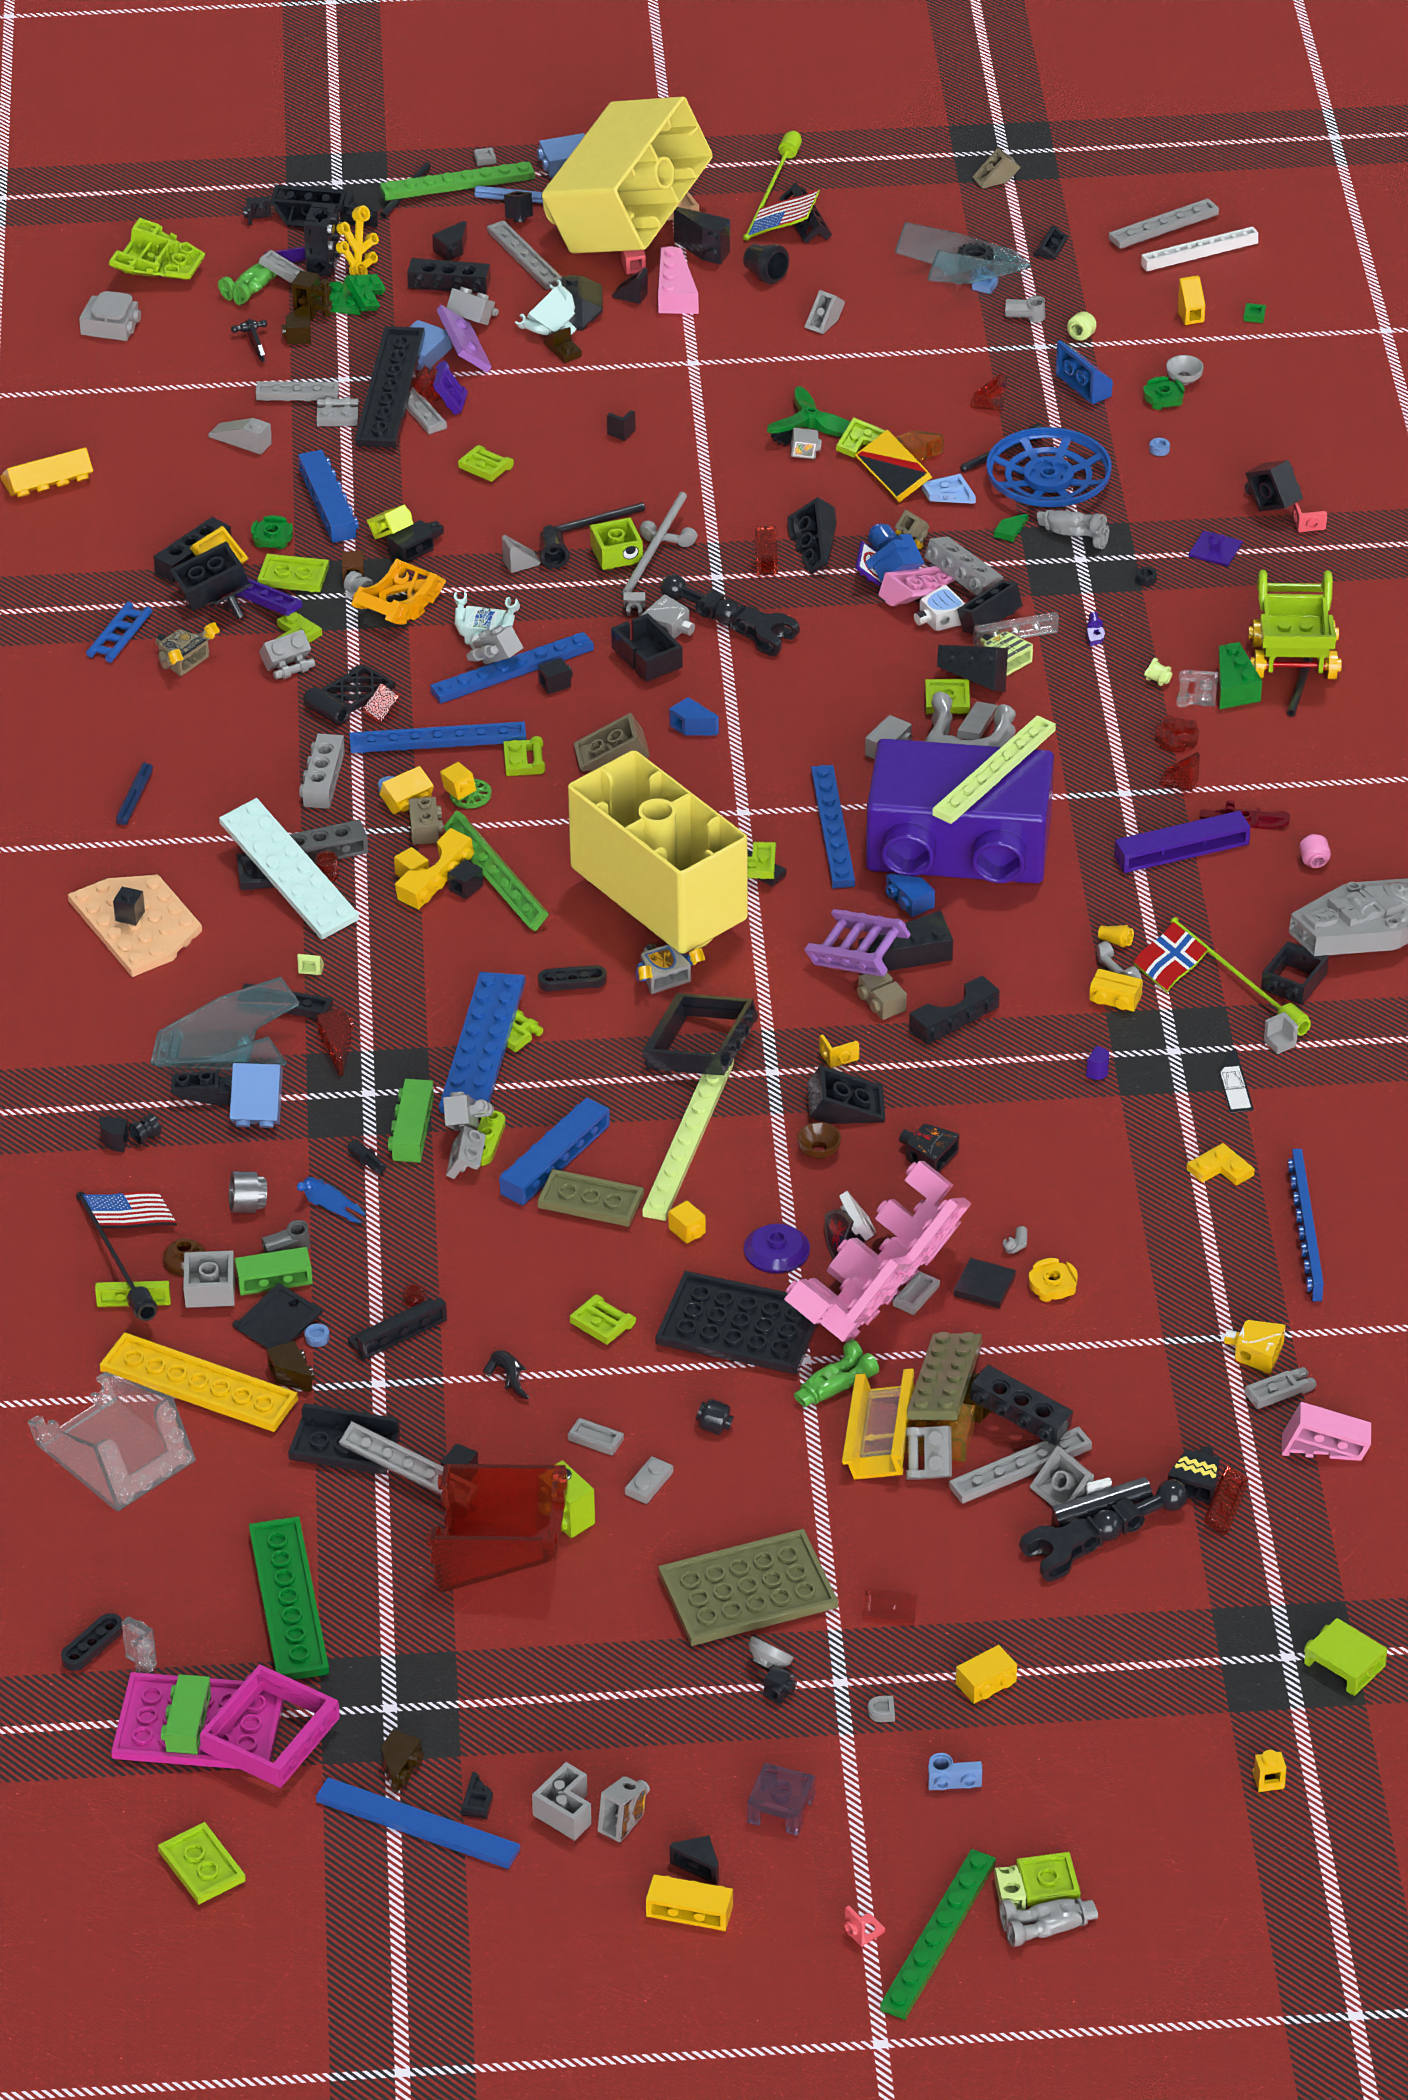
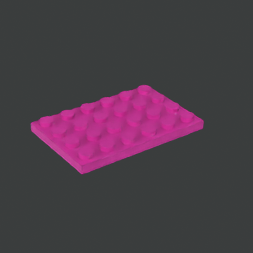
[111,1672,284,1769]

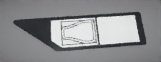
[1218,1049,1254,1113]

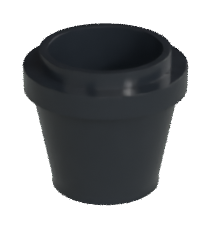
[743,244,789,284]

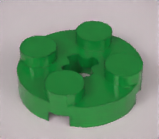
[1143,376,1185,410]
[251,515,293,549]

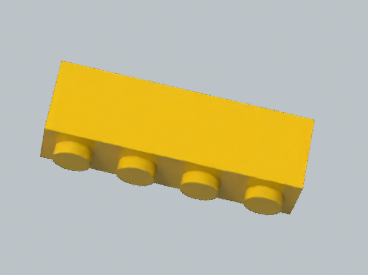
[0,448,93,498]

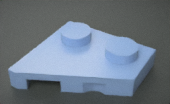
[922,474,976,504]

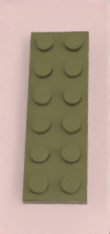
[907,1332,982,1420]

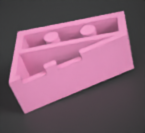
[1281,1402,1371,1460]

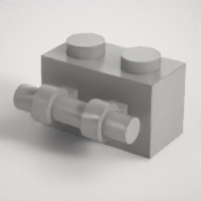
[446,287,499,325]
[466,625,523,665]
[259,630,315,680]
[443,1092,494,1131]

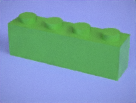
[388,1079,434,1163]

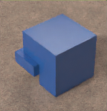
[865,534,925,581]

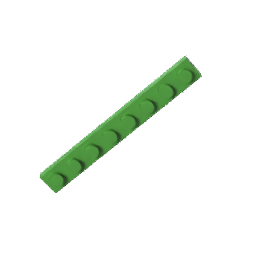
[380,162,535,201]
[443,810,549,931]

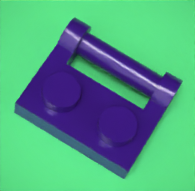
[433,361,468,415]

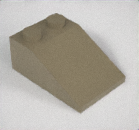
[574,713,650,772]

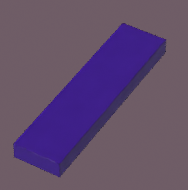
[235,578,302,616]

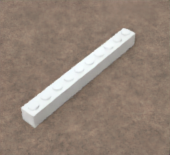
[1141,227,1259,271]

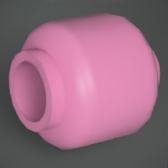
[1299,834,1331,868]

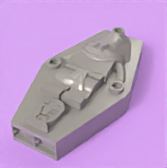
[1289,878,1408,956]

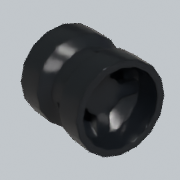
[129,1113,162,1145]

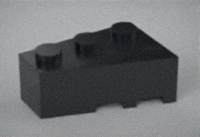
[937,645,1008,692]

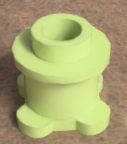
[1144,658,1173,686]

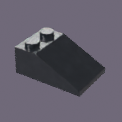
[674,207,730,264]
[807,1065,885,1124]

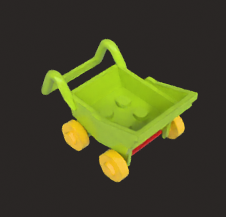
[1248,569,1341,679]

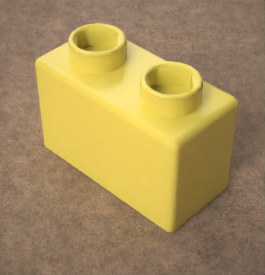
[542,97,713,254]
[568,751,748,954]

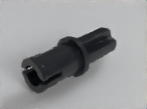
[347,1139,386,1175]

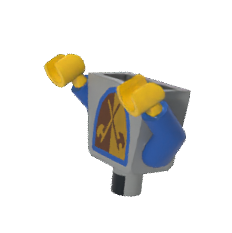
[635,943,705,994]

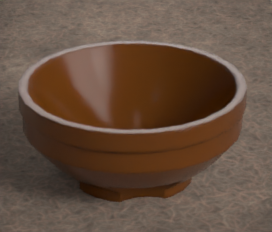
[798,1122,841,1159]
[163,1238,206,1276]

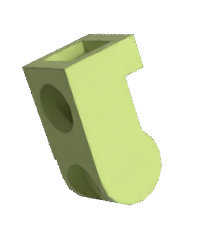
[994,1865,1026,1910]

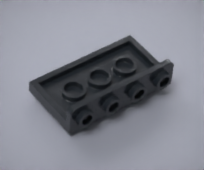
[288,1404,400,1475]

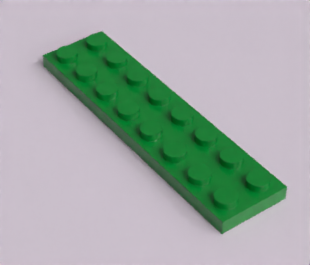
[249,1516,329,1680]

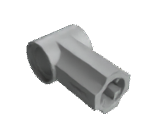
[1005,296,1046,323]

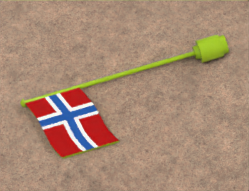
[1133,917,1311,1036]

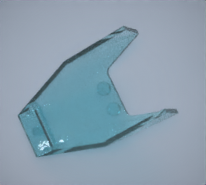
[895,222,1031,284]
[151,977,299,1069]

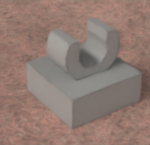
[623,592,646,616]

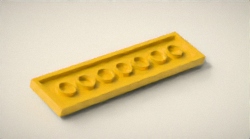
[100,1332,298,1432]

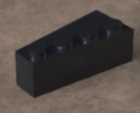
[858,910,953,974]

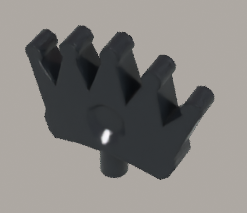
[771,430,793,446]

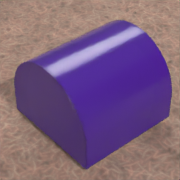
[1086,1046,1109,1080]

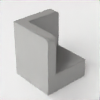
[1264,1012,1298,1054]

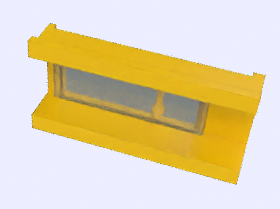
[842,1368,915,1480]

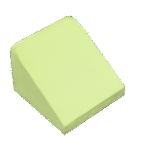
[297,954,324,975]

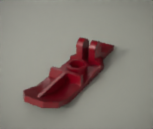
[1200,800,1290,829]

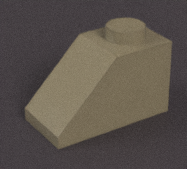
[973,148,1021,188]

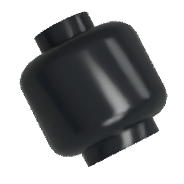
[695,1399,734,1435]

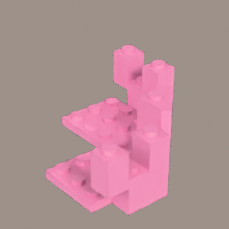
[784,1161,972,1342]

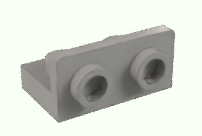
[446,1126,486,1179]

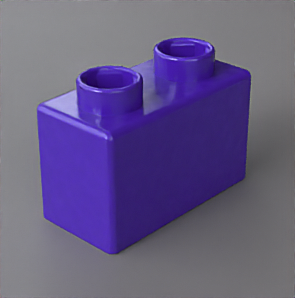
[866,739,1054,883]

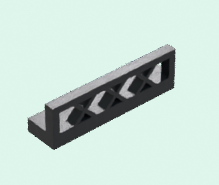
[779,182,833,243]
[348,1297,447,1360]

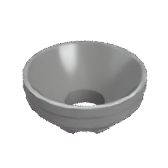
[1166,355,1203,385]
[748,1636,794,1669]

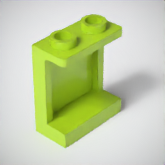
[1304,1618,1387,1696]

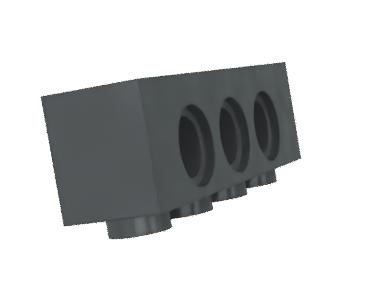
[289,819,368,864]

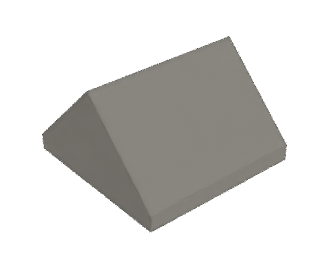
[1030,1446,1094,1506]

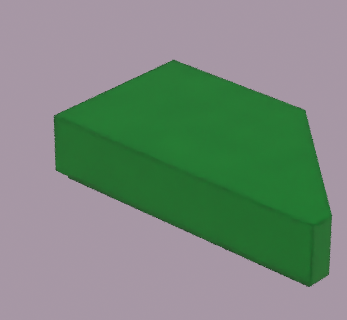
[994,514,1028,542]

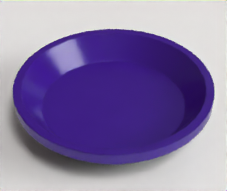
[744,1224,810,1273]

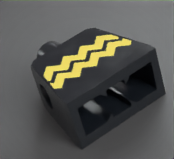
[1168,1446,1220,1505]

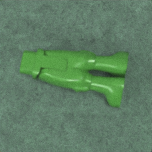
[218,263,277,305]
[793,1339,879,1407]

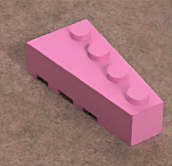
[658,246,699,314]

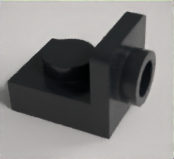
[243,196,272,225]

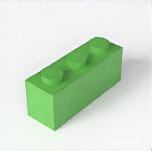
[234,1247,313,1296]
[161,1674,212,1754]

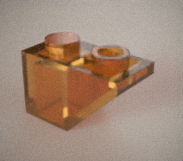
[895,430,944,462]

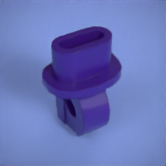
[1086,612,1105,646]

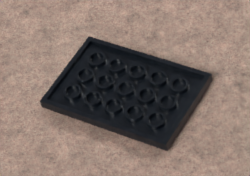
[655,1271,819,1375]

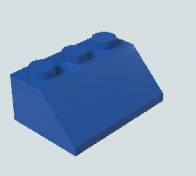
[1056,340,1113,404]

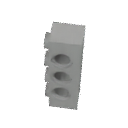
[924,536,1004,596]
[299,734,345,809]

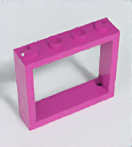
[199,1664,340,1788]

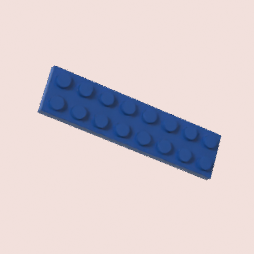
[439,972,526,1113]

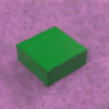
[1244,303,1266,323]

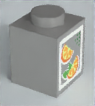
[790,428,822,459]

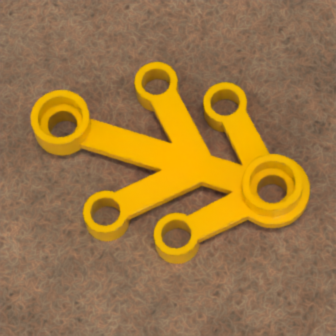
[336,205,379,275]

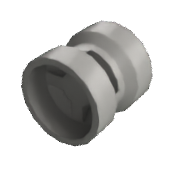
[344,571,374,593]

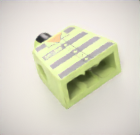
[980,632,1033,676]

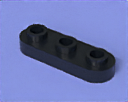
[538,965,607,991]
[61,1613,123,1671]

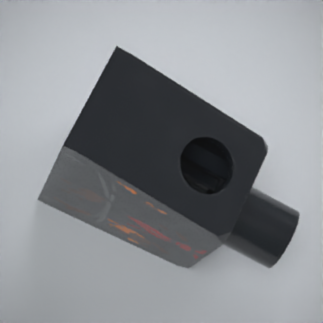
[899,1124,959,1173]

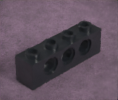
[407,258,491,294]
[153,516,231,583]
[970,1365,1074,1445]

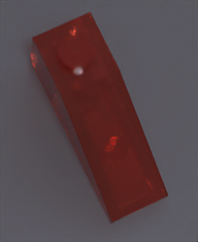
[317,1008,354,1076]

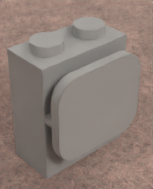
[79,291,141,341]

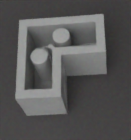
[532,1762,591,1841]

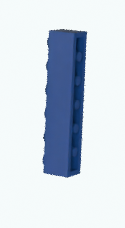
[298,450,359,543]
[499,1097,610,1206]

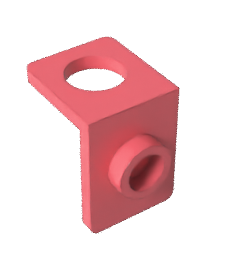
[1293,502,1327,532]
[844,1906,885,1947]

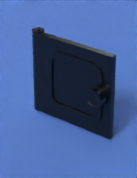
[232,1283,323,1349]

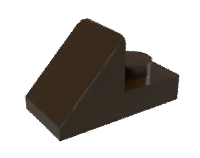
[543,327,582,363]

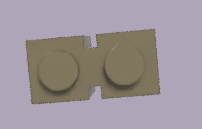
[857,972,907,1020]

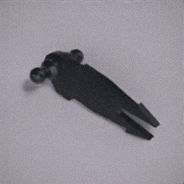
[230,319,268,362]

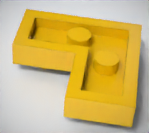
[1187,1143,1255,1186]

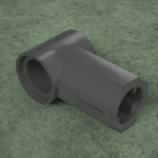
[261,1220,311,1253]

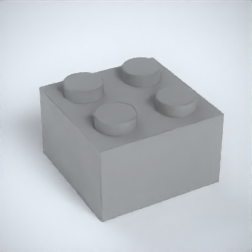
[184,1251,235,1308]

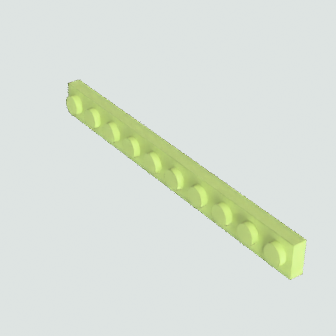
[643,1053,734,1221]

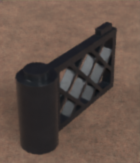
[303,664,395,725]

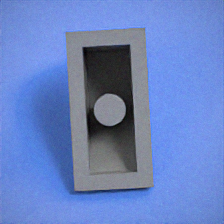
[805,290,845,334]

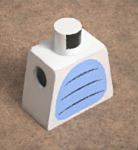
[914,585,965,631]

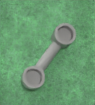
[639,521,698,547]
[1097,941,1141,979]

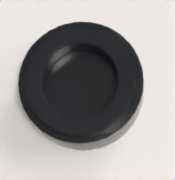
[1135,567,1157,586]

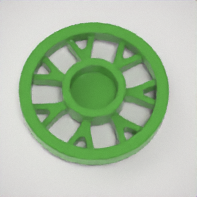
[450,778,492,809]

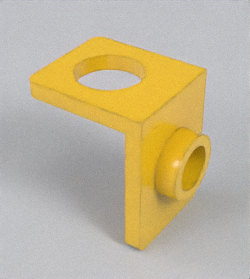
[819,1034,859,1068]

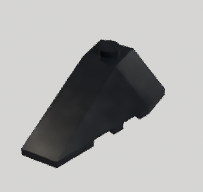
[787,497,837,574]

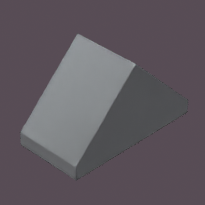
[502,534,541,573]

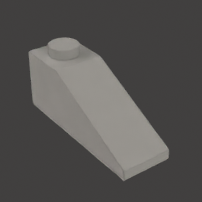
[208,418,272,454]

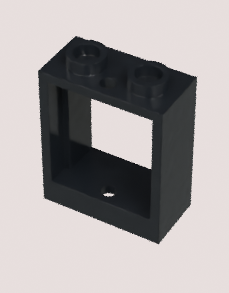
[1261,941,1329,1005]

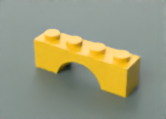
[395,828,474,910]

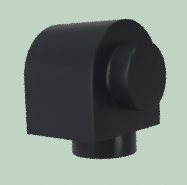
[763,1666,797,1703]

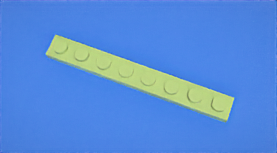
[933,715,1056,824]

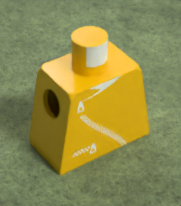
[1224,1320,1286,1374]

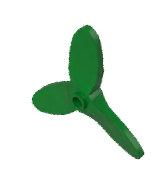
[767,386,851,437]

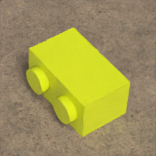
[367,505,413,539]

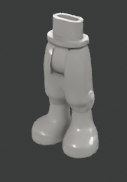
[1037,510,1109,549]
[999,1898,1098,1947]

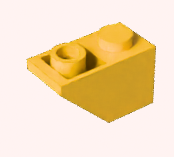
[1177,275,1205,325]

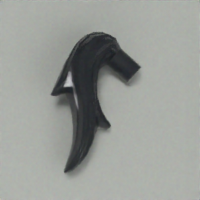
[482,1350,530,1399]

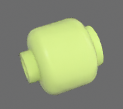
[1067,312,1096,341]

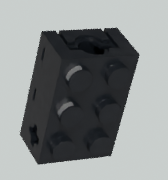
[304,202,341,277]

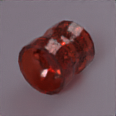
[315,851,339,882]

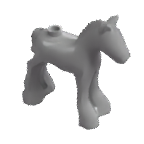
[924,692,1016,747]

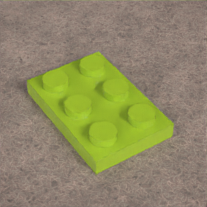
[257,554,329,592]
[158,1822,246,1905]

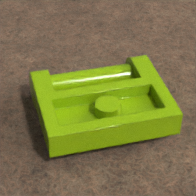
[458,445,514,482]
[503,736,546,776]
[570,1294,636,1345]

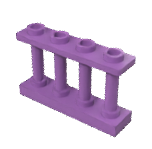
[805,909,911,977]

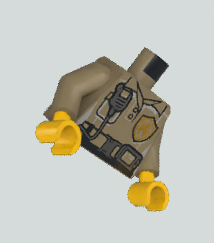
[156,622,220,676]

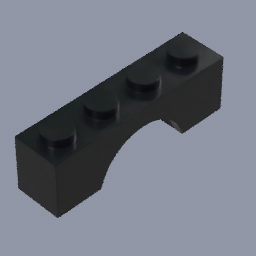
[909,975,1000,1045]

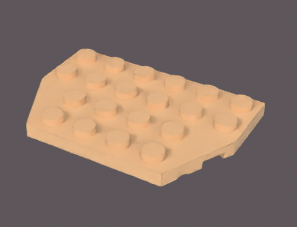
[68,875,202,977]

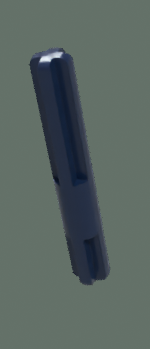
[116,762,153,825]

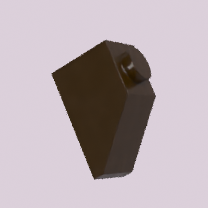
[282,304,311,345]

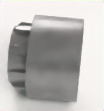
[229,1171,267,1213]

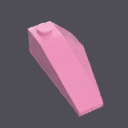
[878,566,955,606]

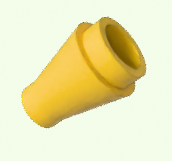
[1098,925,1134,948]

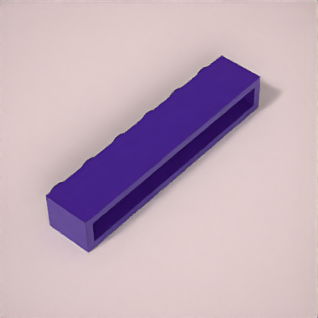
[1114,811,1251,873]

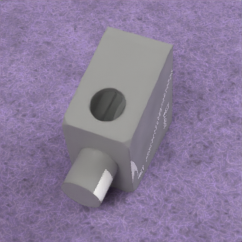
[641,594,695,639]

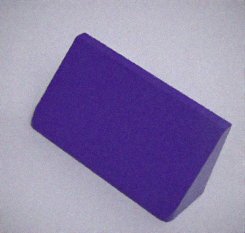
[264,246,306,262]

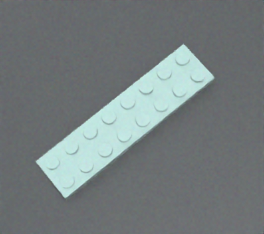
[219,798,359,940]

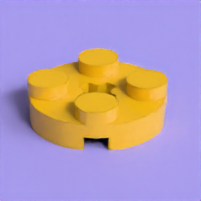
[1029,1258,1078,1302]

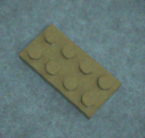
[538,1169,644,1227]

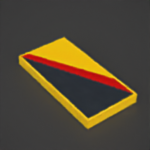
[855,429,932,502]

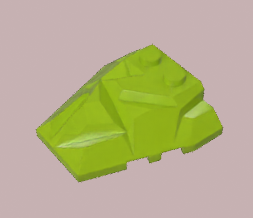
[109,218,205,280]

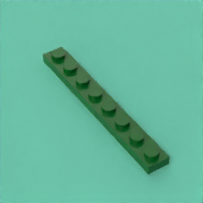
[880,1849,996,2020]

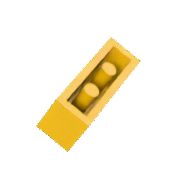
[646,1874,733,1931]

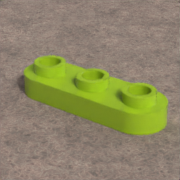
[477,1111,506,1166]

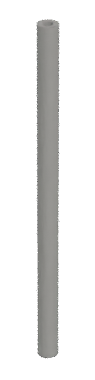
[622,492,687,595]

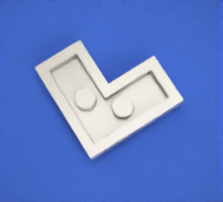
[839,1191,876,1240]

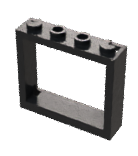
[642,993,758,1076]

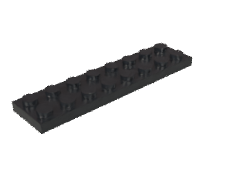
[355,326,425,447]

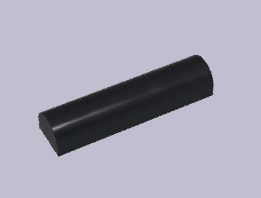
[1051,1477,1153,1528]

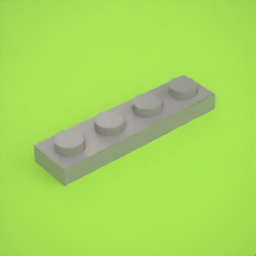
[256,382,339,401]

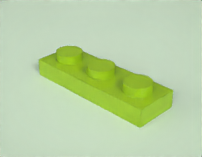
[95,1281,171,1307]

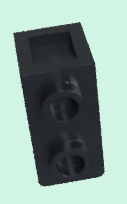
[339,193,379,227]

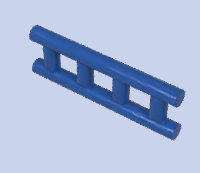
[86,601,152,663]

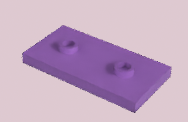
[437,305,492,372]

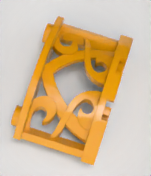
[351,559,446,624]

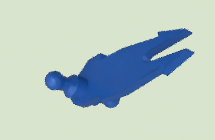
[296,1177,366,1223]

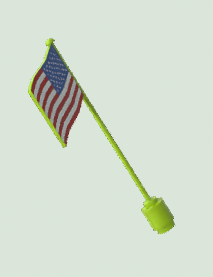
[743,131,820,241]

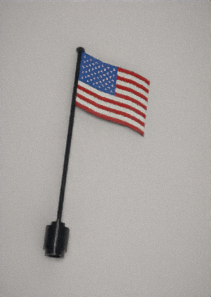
[76,1192,177,1321]

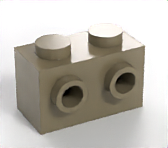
[409,797,443,845]

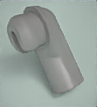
[1002,1226,1028,1254]

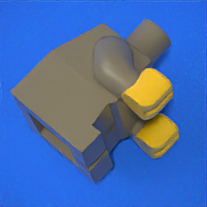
[895,509,929,549]

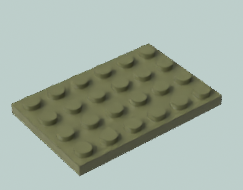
[658,1529,838,1646]

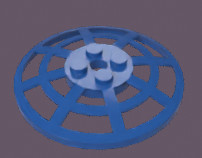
[986,427,1112,507]

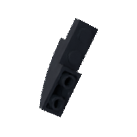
[171,1070,232,1105]

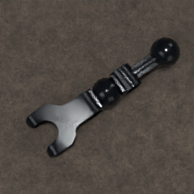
[660,574,800,656]
[1019,1479,1188,1582]

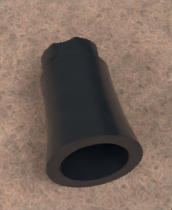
[540,525,570,568]

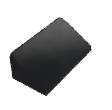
[1033,225,1068,260]

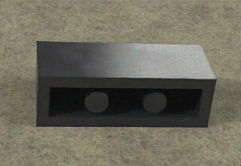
[957,580,1023,635]

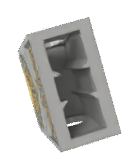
[598,1777,650,1842]

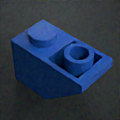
[669,697,719,735]
[885,874,935,917]

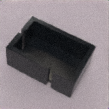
[611,613,683,682]

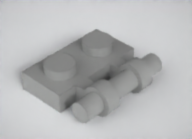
[317,397,359,427]

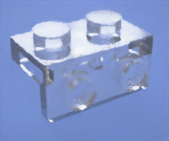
[122,1616,157,1673]

